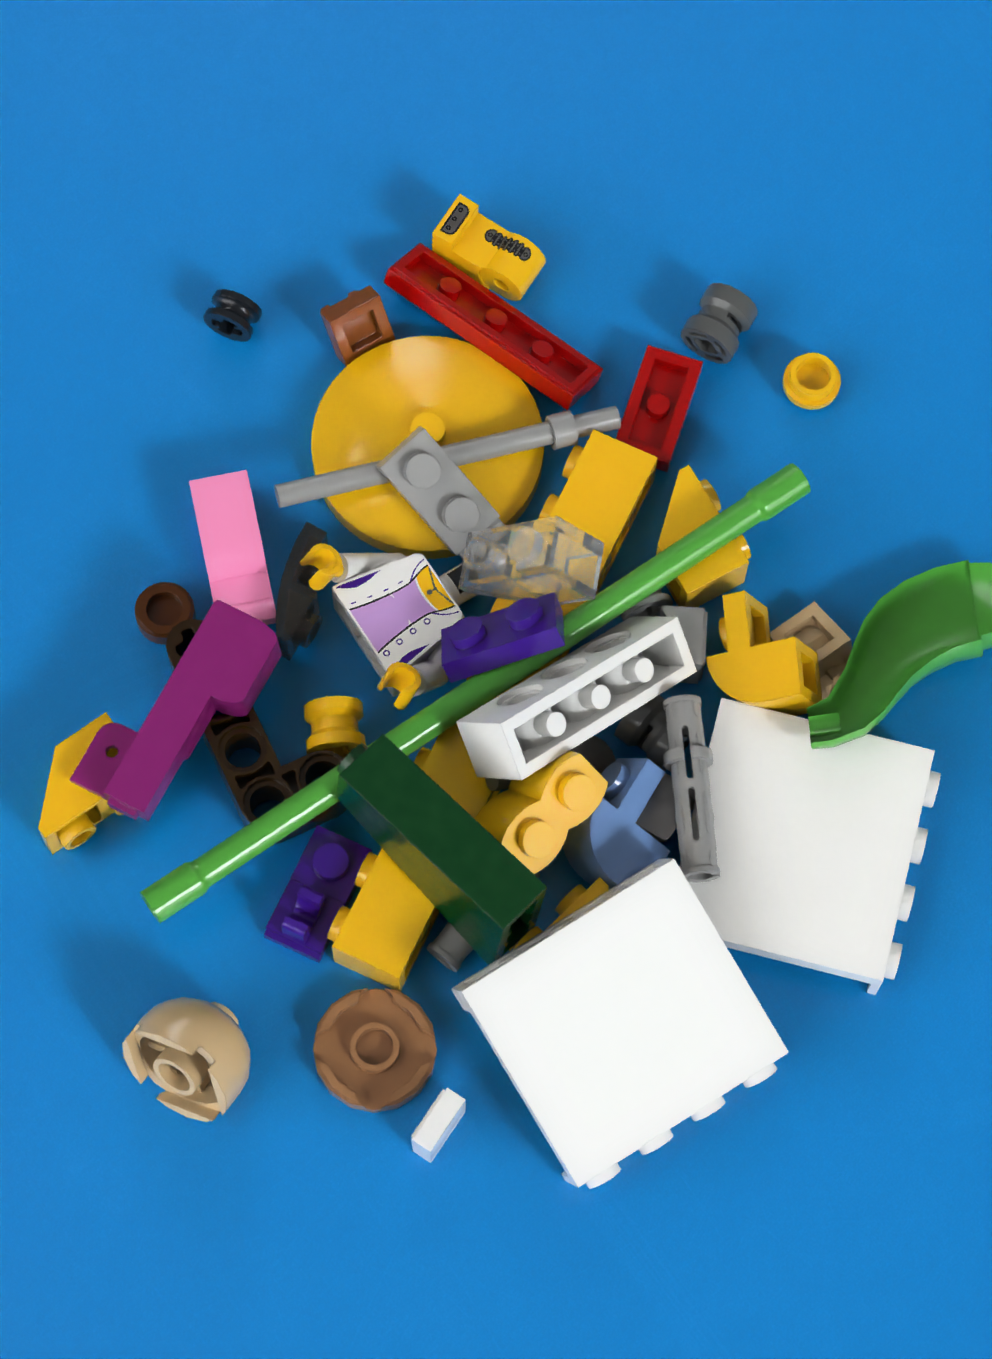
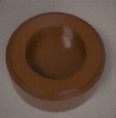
[135,582,196,645]

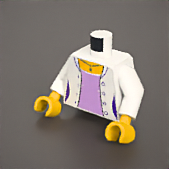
[300,543,483,710]

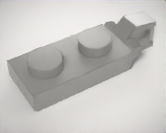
[376,426,516,577]

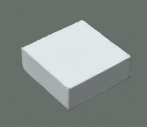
[411,1088,466,1163]

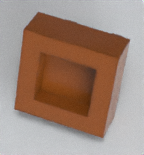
[320,285,396,366]

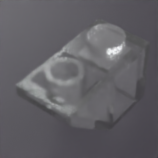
[458,516,604,605]

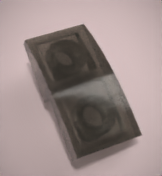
[276,522,328,661]

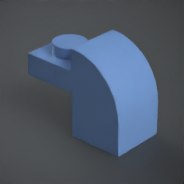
[563,758,670,890]

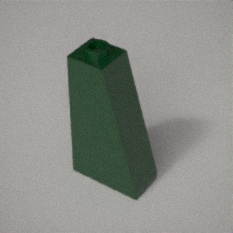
[336,734,547,965]

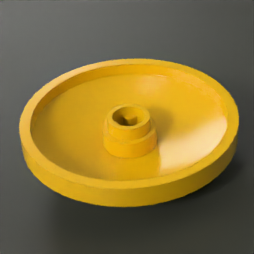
[311,336,544,559]

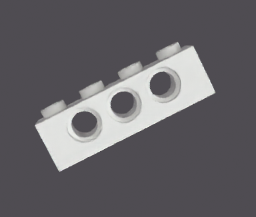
[456,616,697,780]

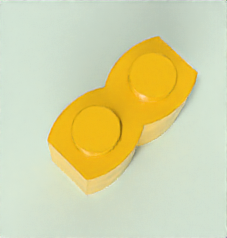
[475,751,608,874]

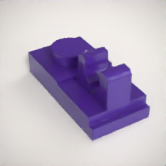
[264,825,372,963]

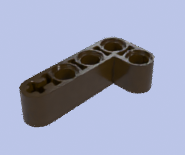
[166,619,347,844]

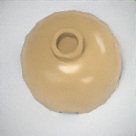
[122,997,251,1122]

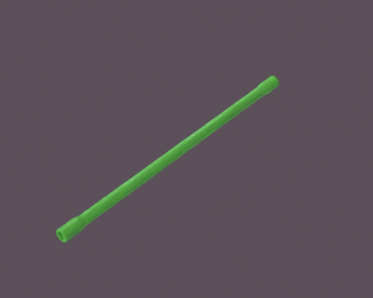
[139,463,811,923]

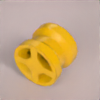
[303,696,366,758]

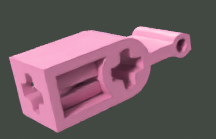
[189,470,278,625]

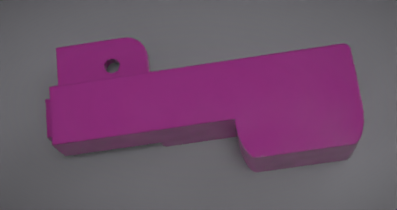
[70,600,282,821]

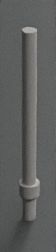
[274,406,621,508]

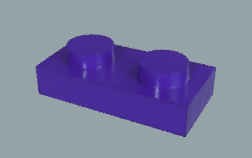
[441,592,565,683]

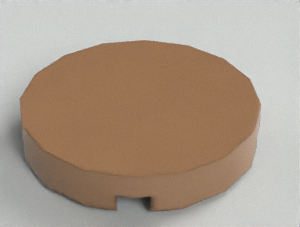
[313,988,437,1113]

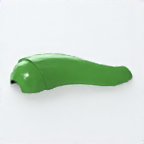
[807,560,992,749]

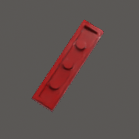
[383,243,603,411]

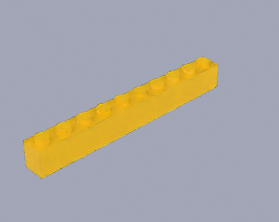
[327,429,658,992]

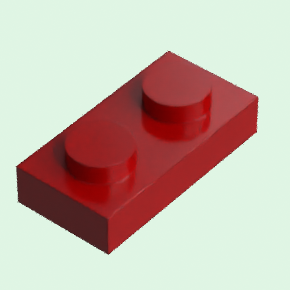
[616,345,703,472]

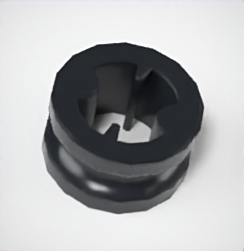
[203,289,262,342]

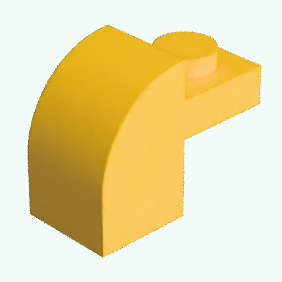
[706,590,822,716]

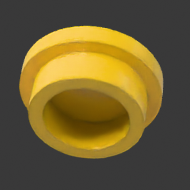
[782,353,841,410]

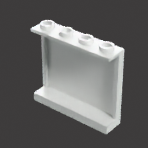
[679,698,941,995]
[451,858,789,1189]

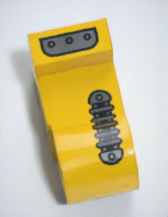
[432,194,546,301]

